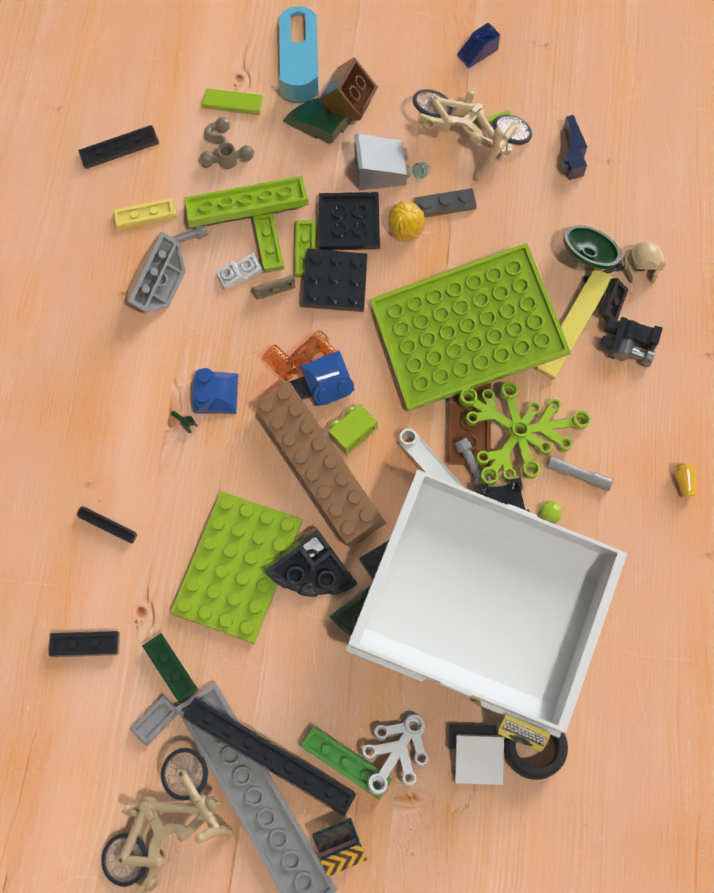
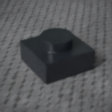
[289,377,311,400]

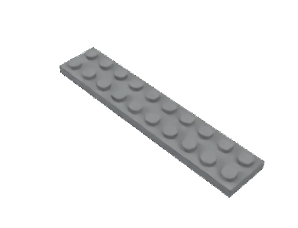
[176,683,338,893]

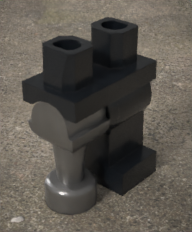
[599,317,663,367]

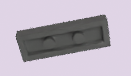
[414,188,477,218]

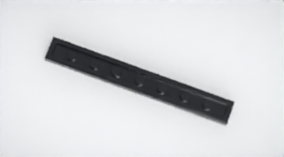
[182,697,356,816]

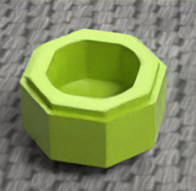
[540,501,562,524]

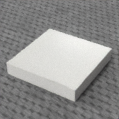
[455,734,504,785]

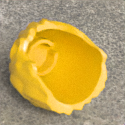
[388,201,425,242]

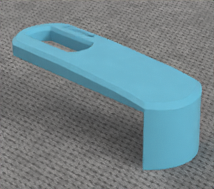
[278,6,319,102]

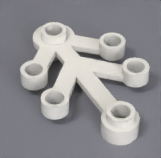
[362,714,429,795]

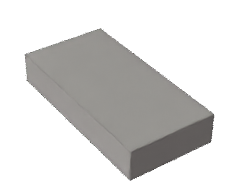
[130,696,179,746]

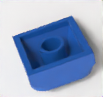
[300,350,354,406]
[193,368,239,414]

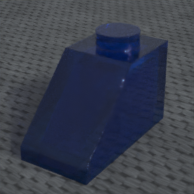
[457,22,500,69]

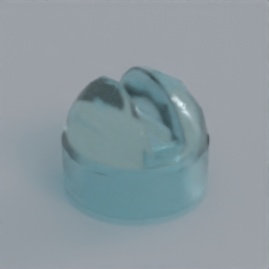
[413,162,430,179]

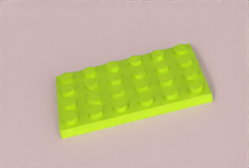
[170,491,303,645]

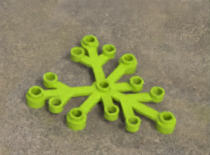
[459,382,591,486]

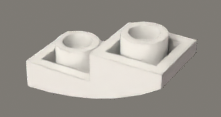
[216,253,264,289]

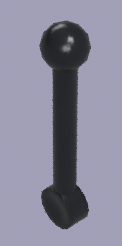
[583,263,623,284]

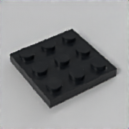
[319,192,380,250]
[302,248,367,312]

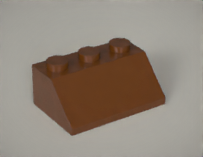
[320,57,378,121]

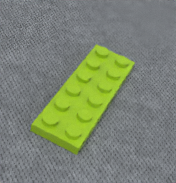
[185,176,309,227]

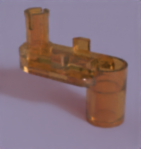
[262,330,337,381]

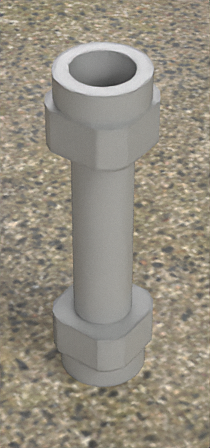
[171,225,208,243]
[455,438,489,486]

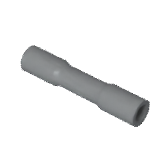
[547,456,614,491]

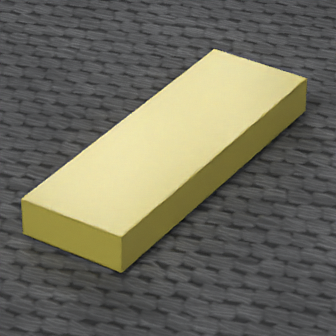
[113,198,176,230]

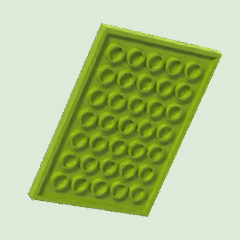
[370,243,571,411]

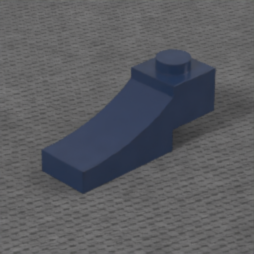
[561,114,588,180]

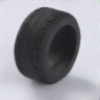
[504,733,568,780]

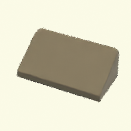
[253,275,296,300]

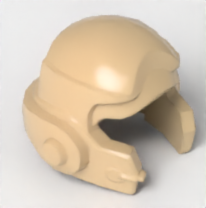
[621,241,666,283]

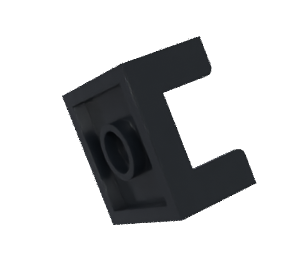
[476,477,530,512]

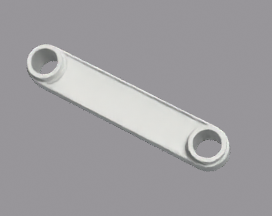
[399,429,464,488]

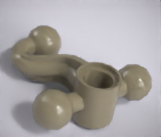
[200,117,254,169]

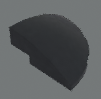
[264,526,358,597]

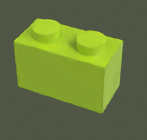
[328,404,378,456]

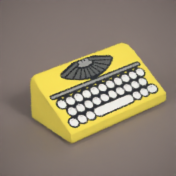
[498,714,551,752]

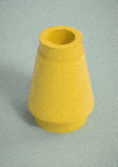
[674,464,696,497]

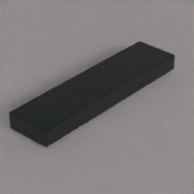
[78,125,159,169]

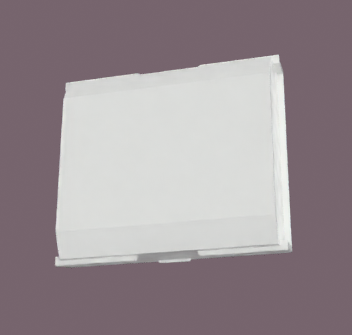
[345,469,628,738]

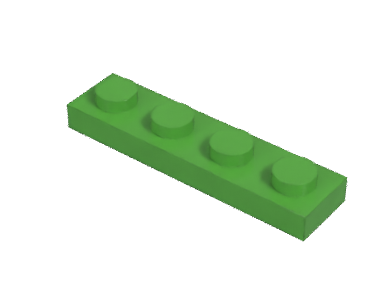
[300,726,392,800]

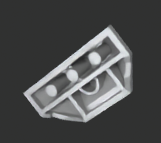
[127,232,185,313]

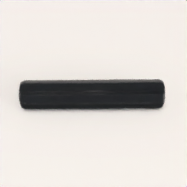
[77,506,137,544]

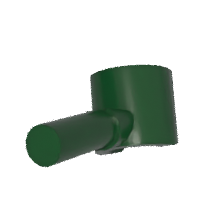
[171,411,198,433]

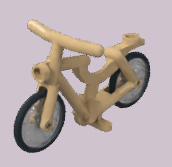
[413,89,532,181]
[101,748,233,893]

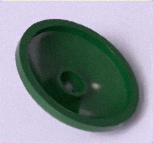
[563,225,621,270]

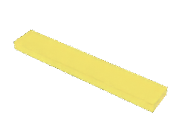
[536,269,613,380]

